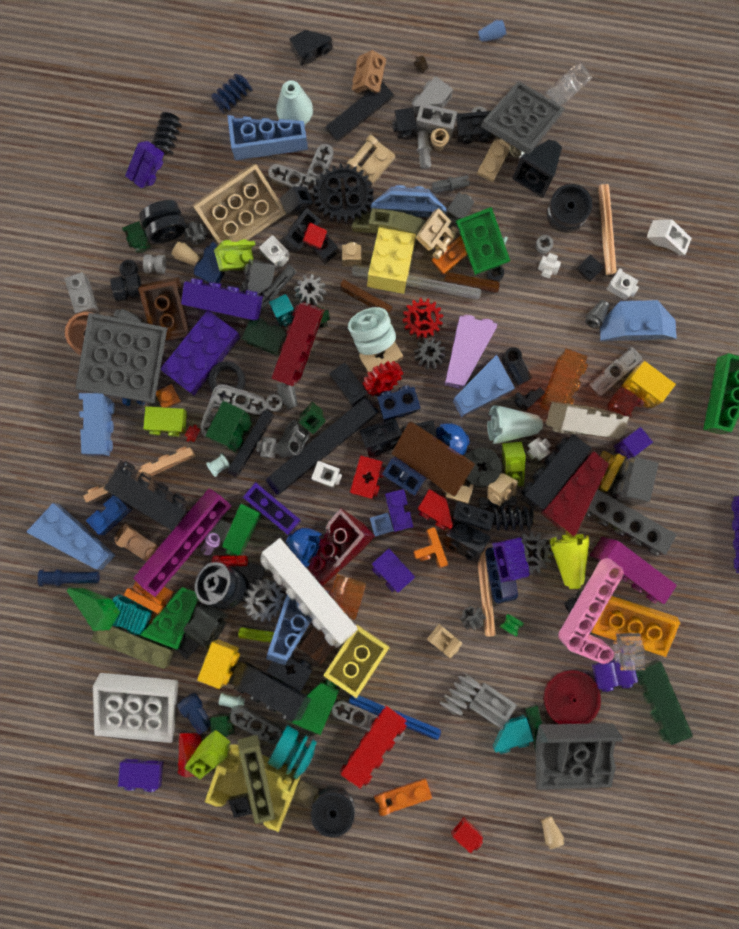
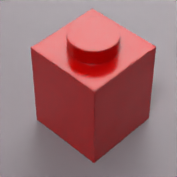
[451,817,484,854]

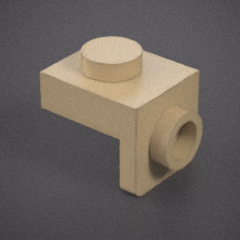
[427,624,462,658]

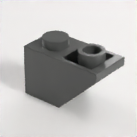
[241,259,275,295]

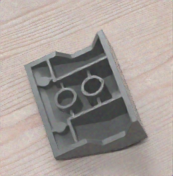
[536,723,623,790]

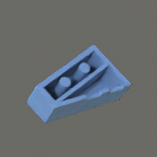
[453,355,515,418]
[79,393,115,456]

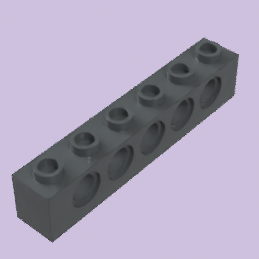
[585,489,677,556]

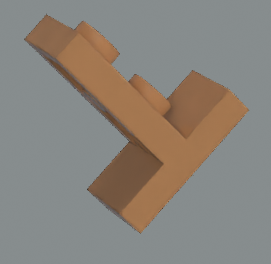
[113,521,159,562]

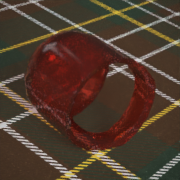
[607,387,645,420]

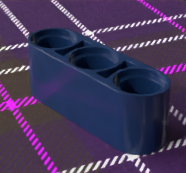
[485,547,518,604]

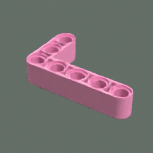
[558,558,623,664]

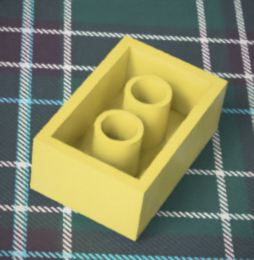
[367,227,416,294]
[323,625,389,698]

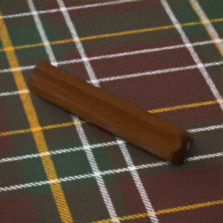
[444,272,500,293]

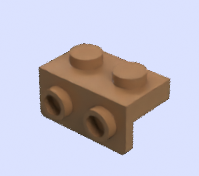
[352,50,386,93]

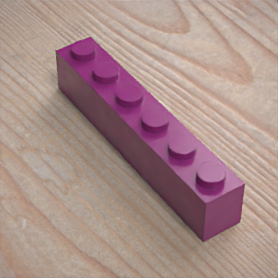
[133,488,232,597]

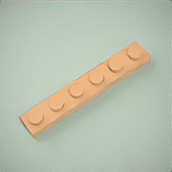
[83,446,196,504]

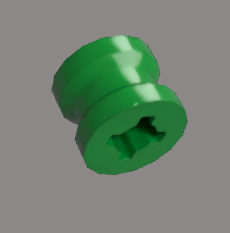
[500,613,524,637]

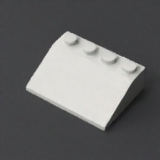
[93,673,178,743]

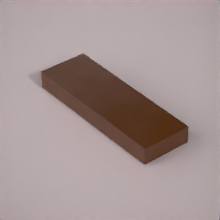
[340,279,393,317]

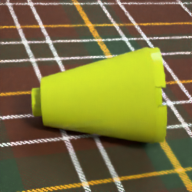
[550,534,589,589]

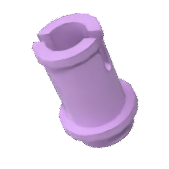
[201,533,221,555]

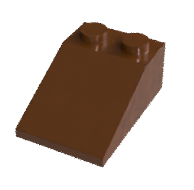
[138,277,190,341]

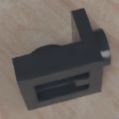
[513,387,545,411]

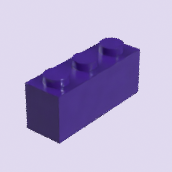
[243,482,302,535]

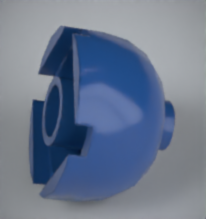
[436,423,470,456]
[286,527,322,567]

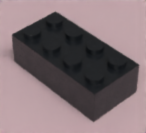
[520,434,592,512]
[104,460,187,531]

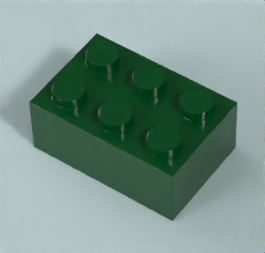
[205,400,252,453]

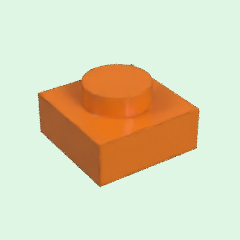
[156,384,181,408]

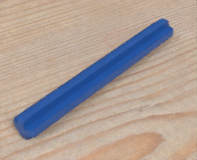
[349,695,441,740]

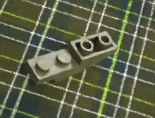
[352,208,426,240]

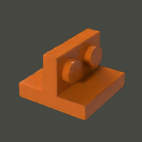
[413,527,448,568]
[124,582,175,624]

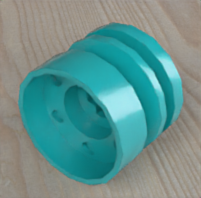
[267,725,317,780]

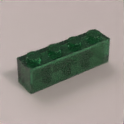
[635,660,693,746]

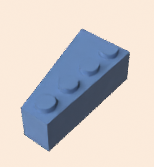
[227,115,308,160]
[27,503,115,570]
[266,590,329,665]

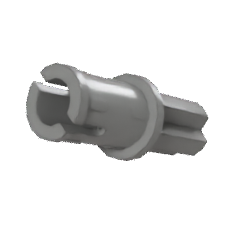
[417,130,432,169]

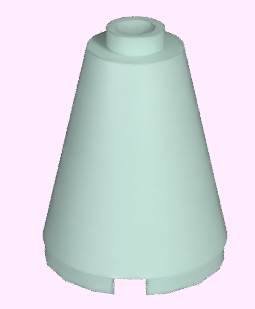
[276,81,313,125]
[487,405,543,444]

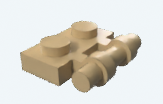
[415,208,458,259]

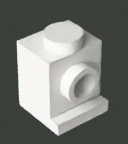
[606,268,639,301]
[311,461,342,488]

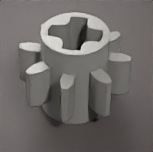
[256,437,278,458]

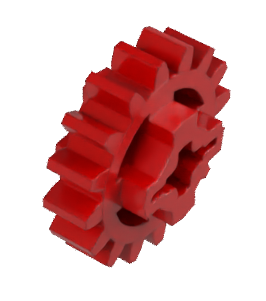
[402,298,444,339]
[362,361,403,396]

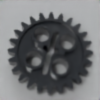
[313,164,374,224]

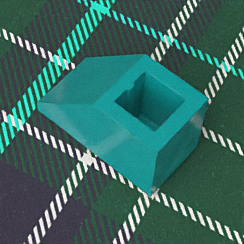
[269,294,295,327]
[492,715,534,754]

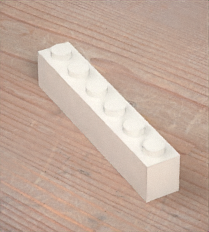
[260,538,358,648]

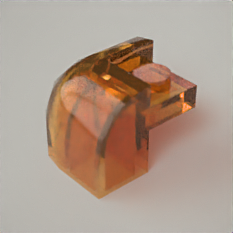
[331,574,367,621]

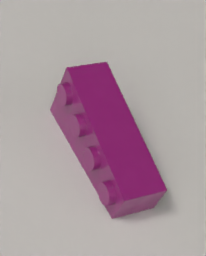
[589,537,677,605]

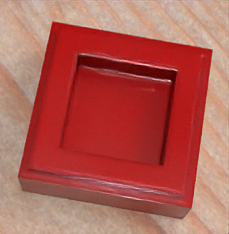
[302,223,327,249]

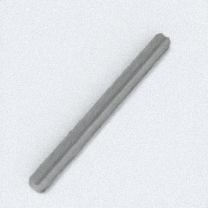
[352,265,481,300]

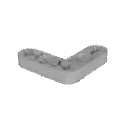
[268,144,334,197]
[200,384,267,437]

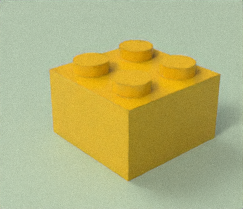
[621,361,676,409]
[197,639,241,689]

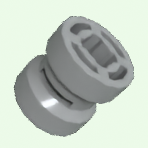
[143,254,166,274]

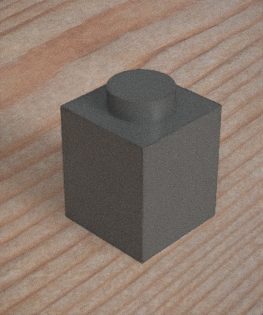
[446,192,474,224]

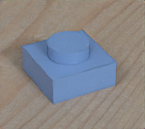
[370,513,394,537]

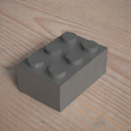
[611,457,659,506]

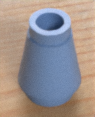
[478,20,506,42]

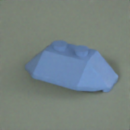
[371,185,446,218]
[600,300,676,341]

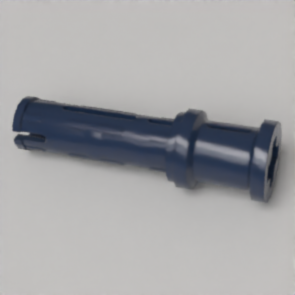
[37,569,100,587]

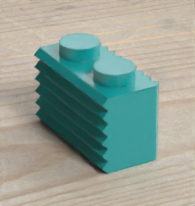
[112,594,154,635]

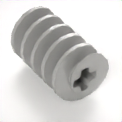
[440,672,481,715]

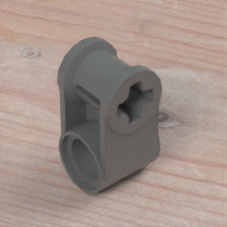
[277,420,310,457]

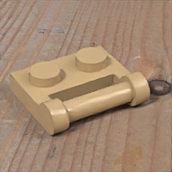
[346,135,395,185]

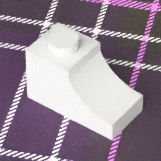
[647,220,692,255]

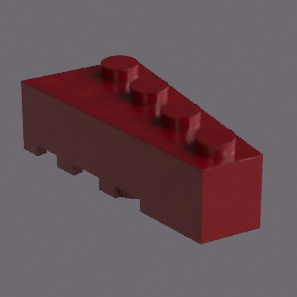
[271,302,325,387]
[540,451,609,538]

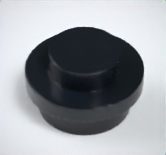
[119,260,139,278]

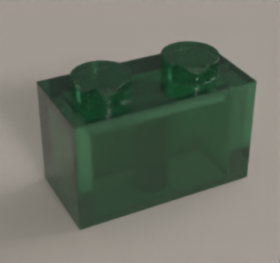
[242,318,287,357]

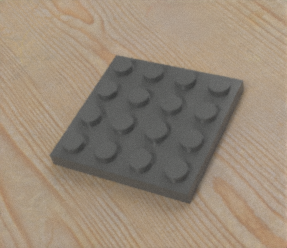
[75,313,167,404]

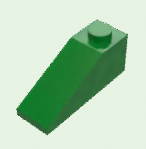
[67,588,120,631]

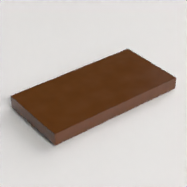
[391,422,475,497]

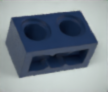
[377,385,421,421]

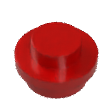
[184,424,201,442]

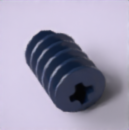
[211,74,253,114]

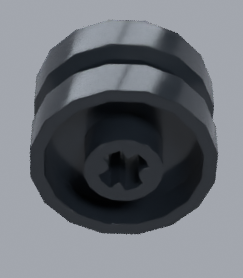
[546,184,593,233]
[139,200,187,244]
[195,562,246,610]
[311,786,355,838]

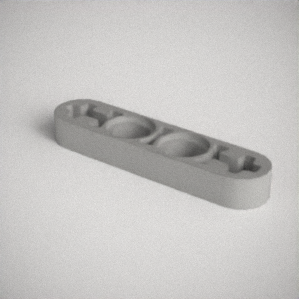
[332,700,404,742]

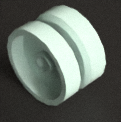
[348,307,396,355]

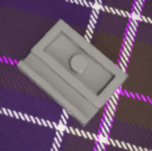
[468,682,517,729]

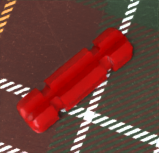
[211,555,248,566]

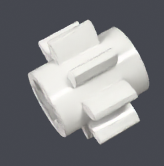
[538,253,561,278]
[527,437,551,460]

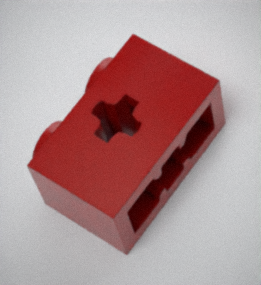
[350,455,385,500]

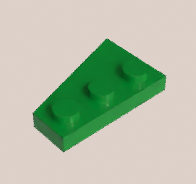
[141,587,199,650]

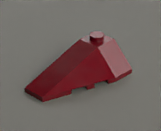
[307,508,375,587]

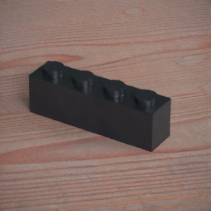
[229,661,311,722]

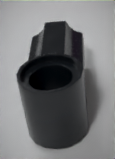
[502,347,533,386]

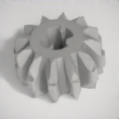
[294,274,326,306]

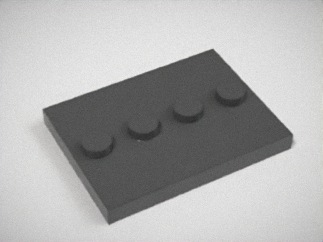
[481,81,565,155]

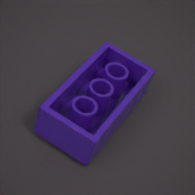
[160,310,241,396]

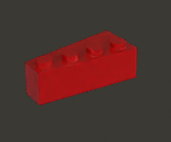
[340,705,407,789]

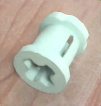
[206,453,231,477]

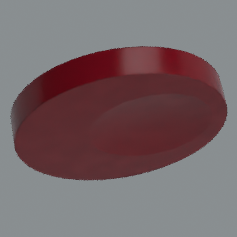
[543,670,601,724]

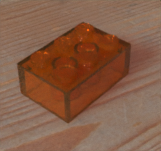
[538,348,588,412]

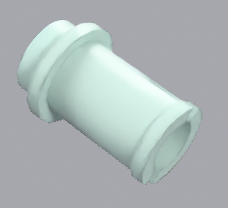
[219,693,245,708]

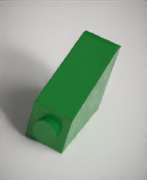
[222,504,263,556]
[284,680,340,735]

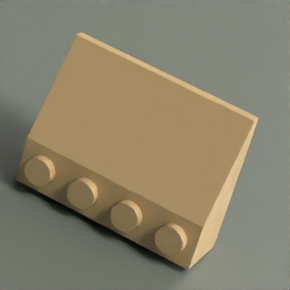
[191,164,286,245]

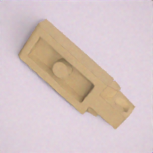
[477,137,510,182]

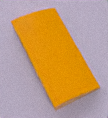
[591,596,680,657]

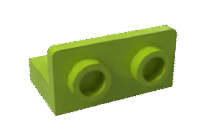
[214,239,255,271]

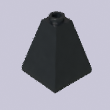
[512,139,562,198]

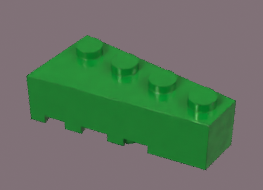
[703,353,739,435]

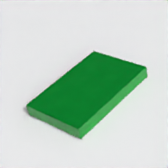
[456,207,511,275]

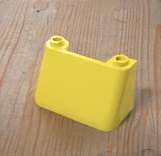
[205,744,300,832]

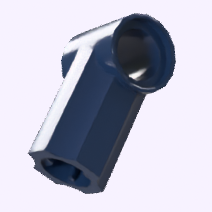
[177,692,211,735]

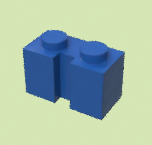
[86,495,133,535]

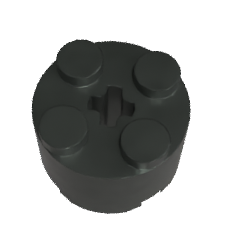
[465,448,502,488]
[183,604,228,649]

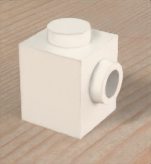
[259,235,290,269]

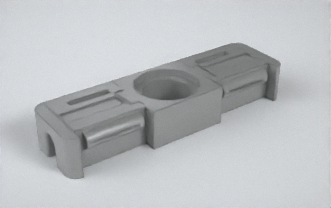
[588,347,642,397]

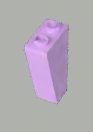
[445,315,497,389]

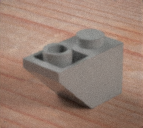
[412,76,453,115]

